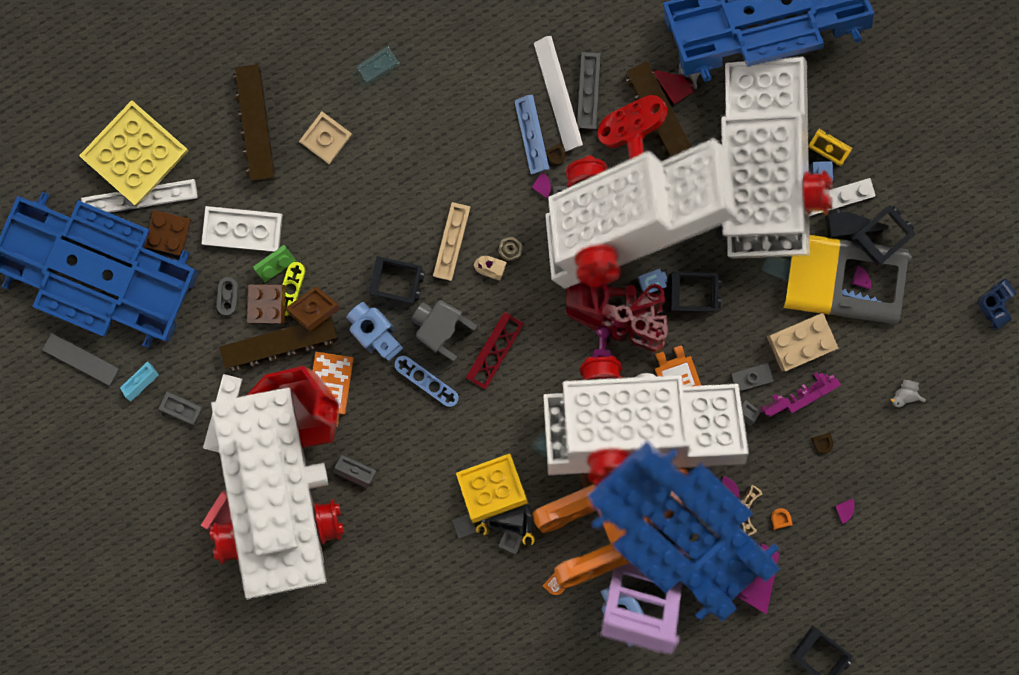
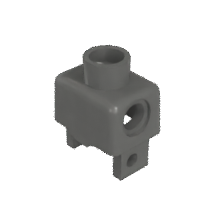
[411,301,478,361]

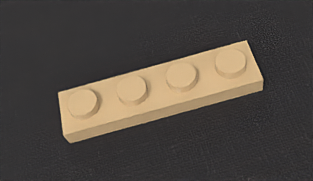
[433,202,471,281]

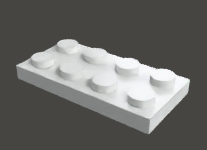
[202,206,283,252]

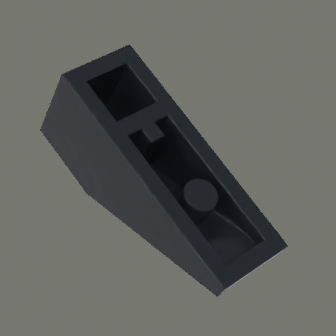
[825,209,889,238]

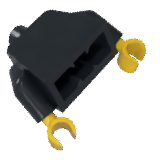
[476,504,535,545]

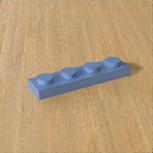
[515,95,549,174]

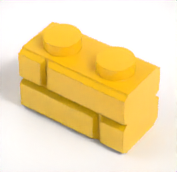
[808,129,852,166]

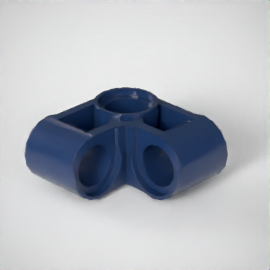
[978,278,1017,330]

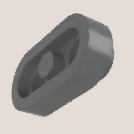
[217,277,239,316]

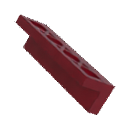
[466,311,524,389]

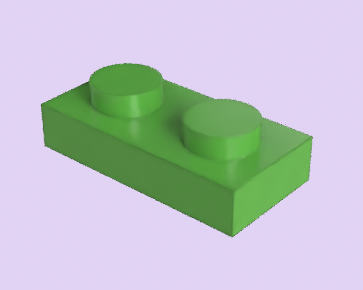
[253,245,296,283]

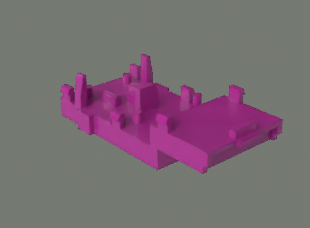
[760,372,841,416]

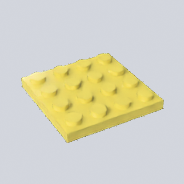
[79,100,189,207]

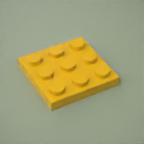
[456,453,528,523]

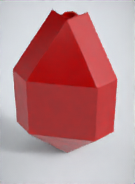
[246,366,340,448]

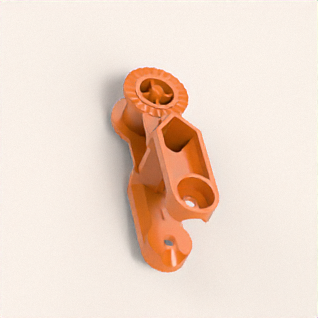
[532,468,696,589]

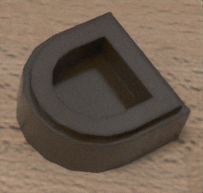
[545,143,566,166]
[811,432,833,454]

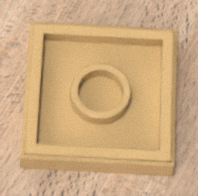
[299,112,353,165]

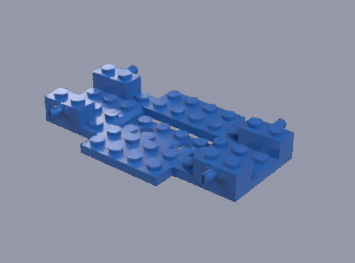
[663,0,874,82]
[0,192,200,348]
[588,440,780,621]

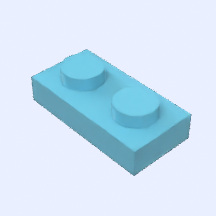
[120,361,159,401]

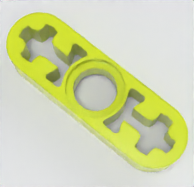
[283,262,306,316]

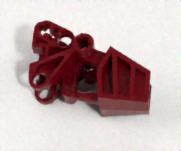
[565,282,668,353]

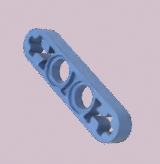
[395,356,459,407]

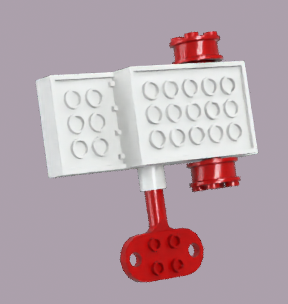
[545,95,737,289]

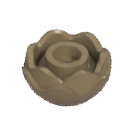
[498,237,522,261]

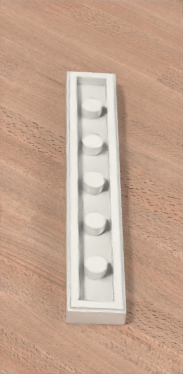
[534,36,583,152]
[81,179,198,213]

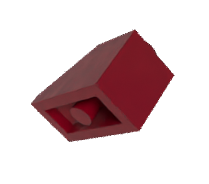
[653,70,693,107]

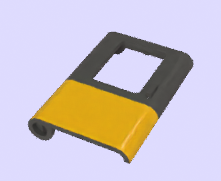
[783,235,911,325]

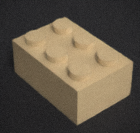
[767,313,838,372]

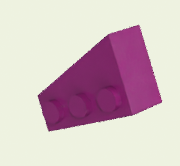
[737,542,779,614]

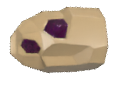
[474,256,507,281]

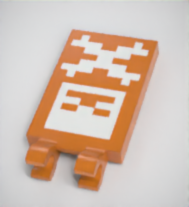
[654,345,701,387]
[313,352,354,427]

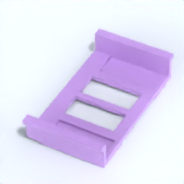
[601,544,689,654]

